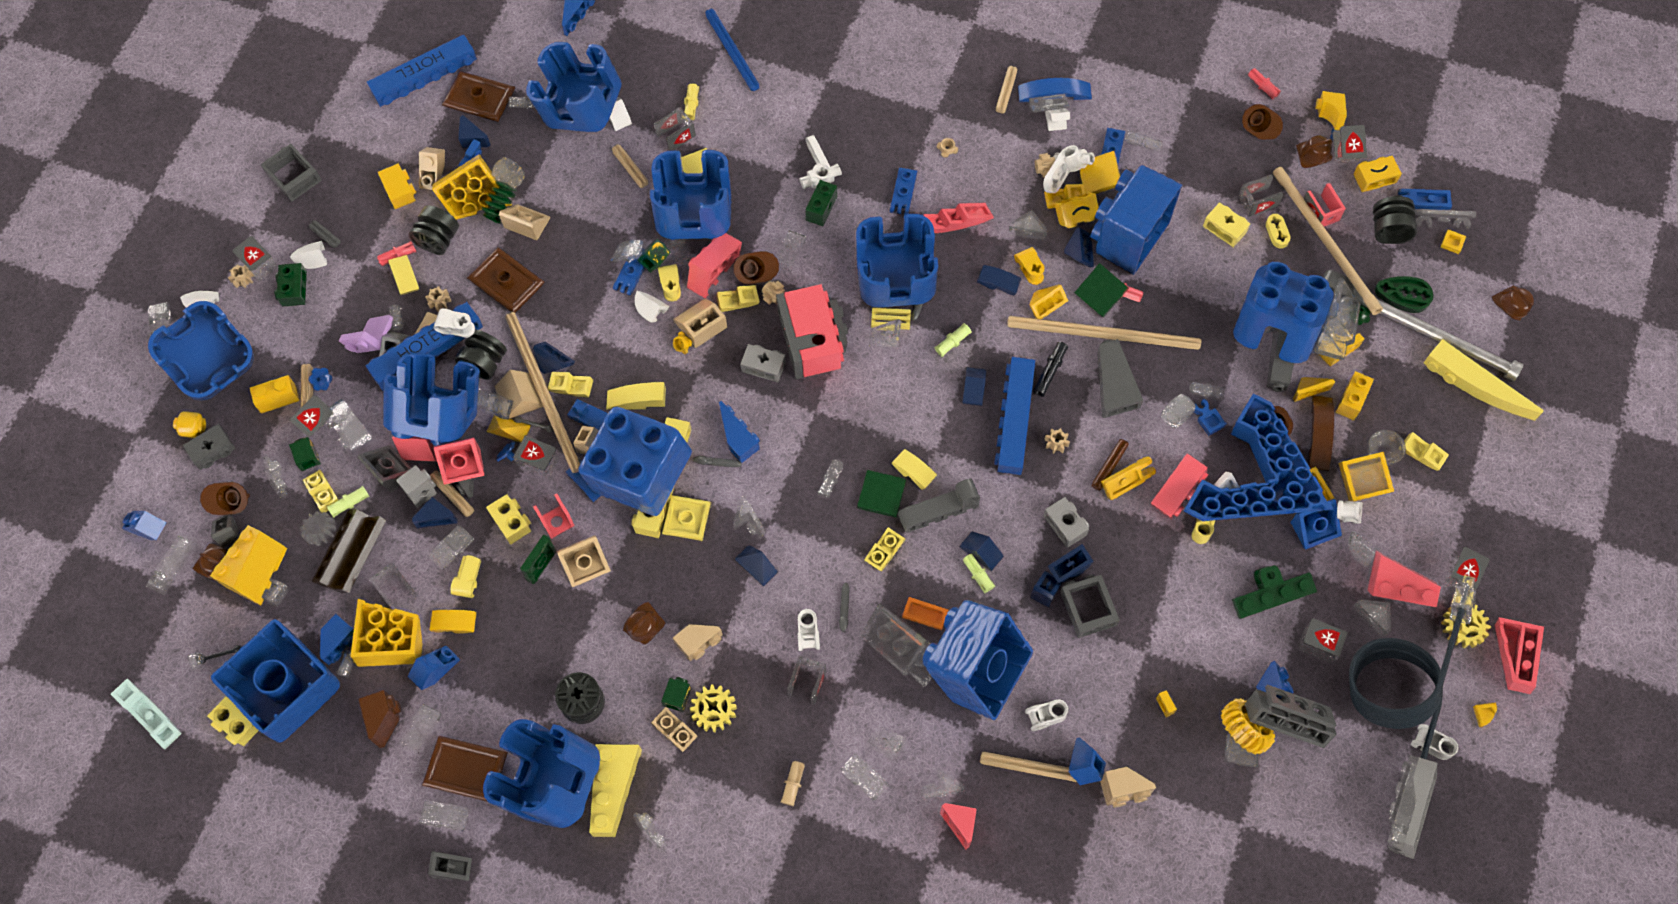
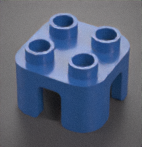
[526,42,622,132]
[650,150,732,240]
[856,214,938,308]
[1233,262,1334,363]
[148,301,254,401]
[383,353,479,446]
[483,719,600,828]

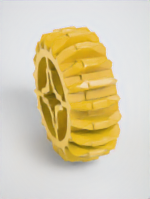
[1221,698,1275,755]

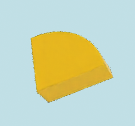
[1473,702,1497,728]

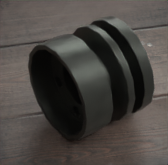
[1372,196,1417,244]
[408,205,460,255]
[454,329,507,380]
[555,672,605,724]

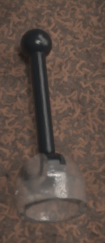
[188,645,242,670]

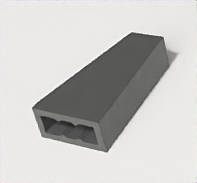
[1266,327,1294,392]
[1097,339,1143,418]

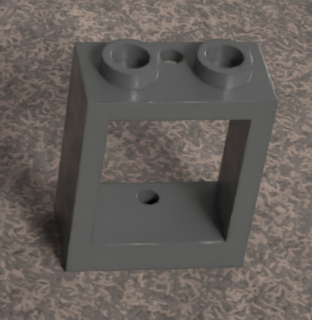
[261,144,322,202]
[1060,574,1120,638]

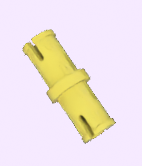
[683,84,699,120]

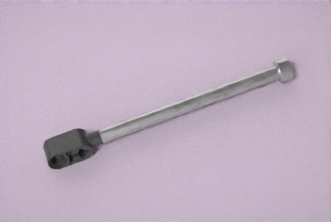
[1323,270,1524,382]

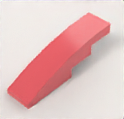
[923,203,994,233]

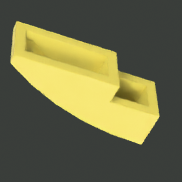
[606,382,666,409]

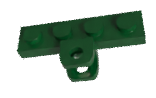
[1232,565,1317,619]

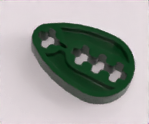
[1375,276,1433,313]

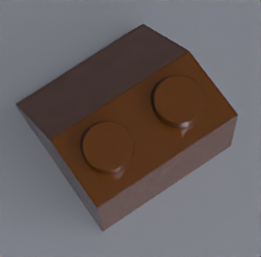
[359,690,401,748]

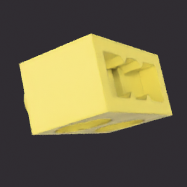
[486,494,531,545]
[208,696,259,746]

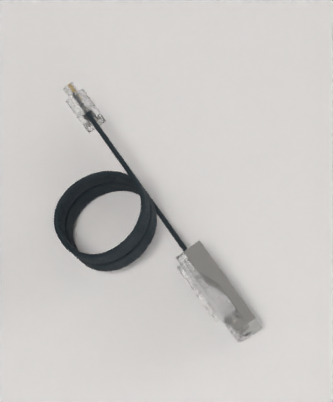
[1349,575,1476,859]

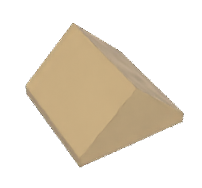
[499,204,550,240]
[494,370,544,419]
[557,535,611,588]

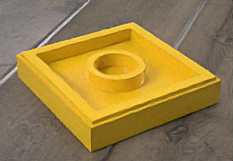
[1079,151,1120,194]

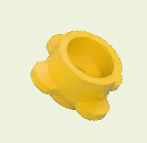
[673,331,692,354]

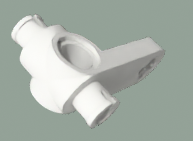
[799,135,842,189]
[1043,145,1095,193]

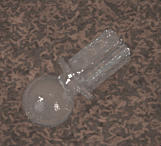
[1189,382,1224,401]

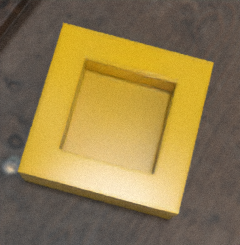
[1441,230,1466,254]
[1156,690,1177,717]

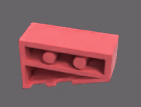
[687,233,742,299]
[1151,454,1209,519]
[1368,550,1441,607]
[1495,617,1544,694]

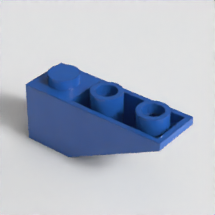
[562,0,595,36]
[719,401,760,463]

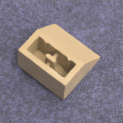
[673,299,727,348]
[1100,767,1156,808]

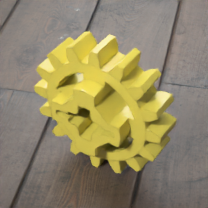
[1441,602,1491,648]
[690,685,737,732]

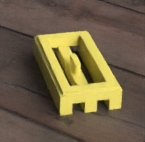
[871,308,911,330]

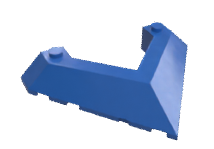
[1184,393,1333,521]

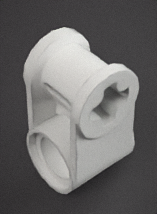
[433,309,475,338]
[1337,500,1363,524]
[798,609,820,651]
[1025,699,1068,731]
[1411,724,1458,760]

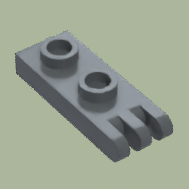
[829,299,848,354]

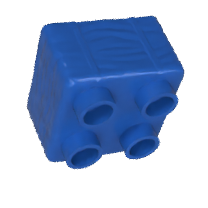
[1090,165,1182,275]
[579,407,692,516]
[923,600,1033,720]
[211,619,340,743]

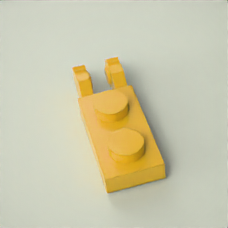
[1101,456,1156,500]

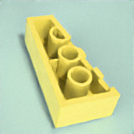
[589,744,642,837]

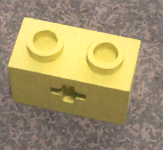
[1203,202,1250,248]

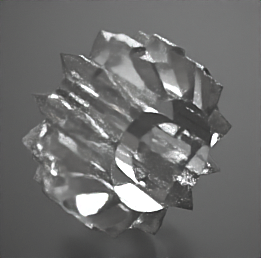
[492,157,525,188]
[1161,394,1196,428]
[299,511,337,546]

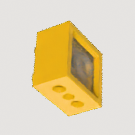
[1338,452,1394,502]

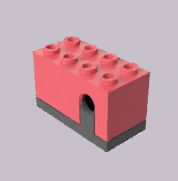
[776,284,844,379]

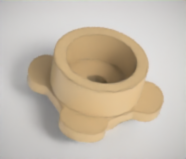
[937,138,958,158]

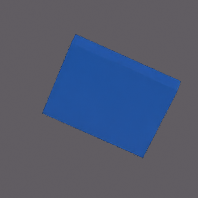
[1290,499,1342,550]

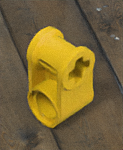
[1014,247,1045,285]

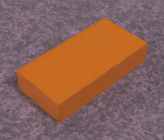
[902,597,948,630]

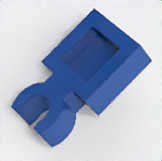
[458,139,482,167]
[1192,399,1226,436]

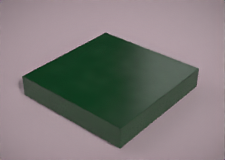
[1074,263,1129,318]
[857,470,906,518]
[520,534,556,584]

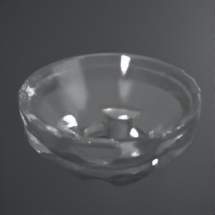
[1367,430,1406,466]

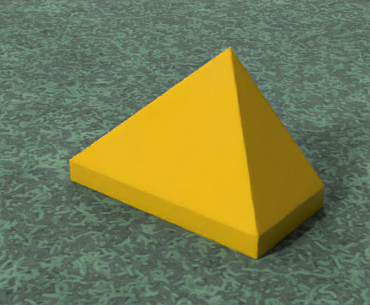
[1029,284,1068,319]
[1293,377,1335,402]
[487,414,531,442]

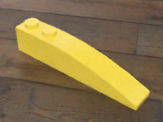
[1424,339,1544,421]

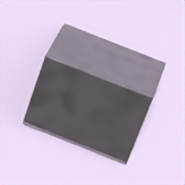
[357,445,411,492]

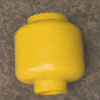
[173,411,206,438]

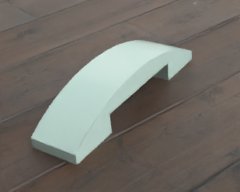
[111,679,182,749]

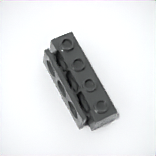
[1245,684,1337,748]

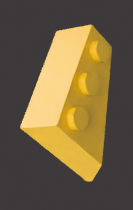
[432,154,512,220]
[210,525,287,606]
[351,599,423,667]

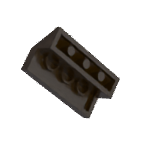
[311,509,386,593]

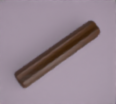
[1092,439,1129,491]

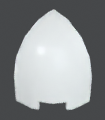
[290,241,327,269]
[180,291,219,308]
[635,291,669,323]

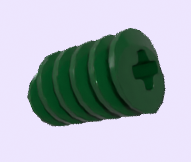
[481,181,517,224]

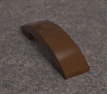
[1308,395,1334,471]

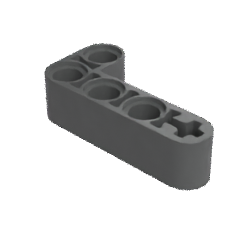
[898,478,980,533]

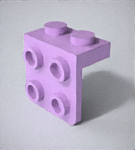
[339,315,393,353]

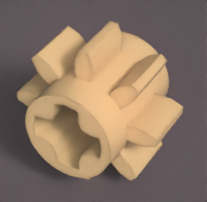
[1035,153,1055,177]
[228,264,254,288]
[762,281,785,305]
[425,286,451,312]
[1045,428,1070,454]

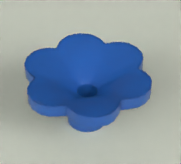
[309,368,332,391]
[496,441,515,462]

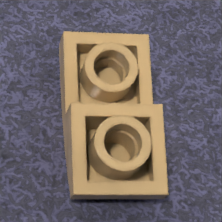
[651,707,697,752]

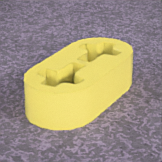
[1266,214,1290,248]

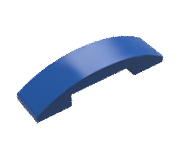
[1018,78,1092,102]

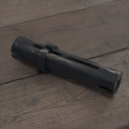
[1033,342,1068,397]

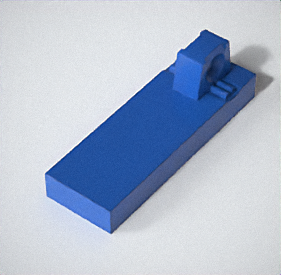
[567,399,608,430]

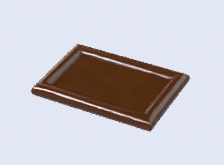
[442,71,516,122]
[467,247,545,313]
[422,736,508,802]

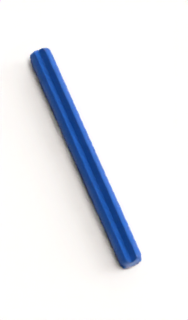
[705,8,760,91]

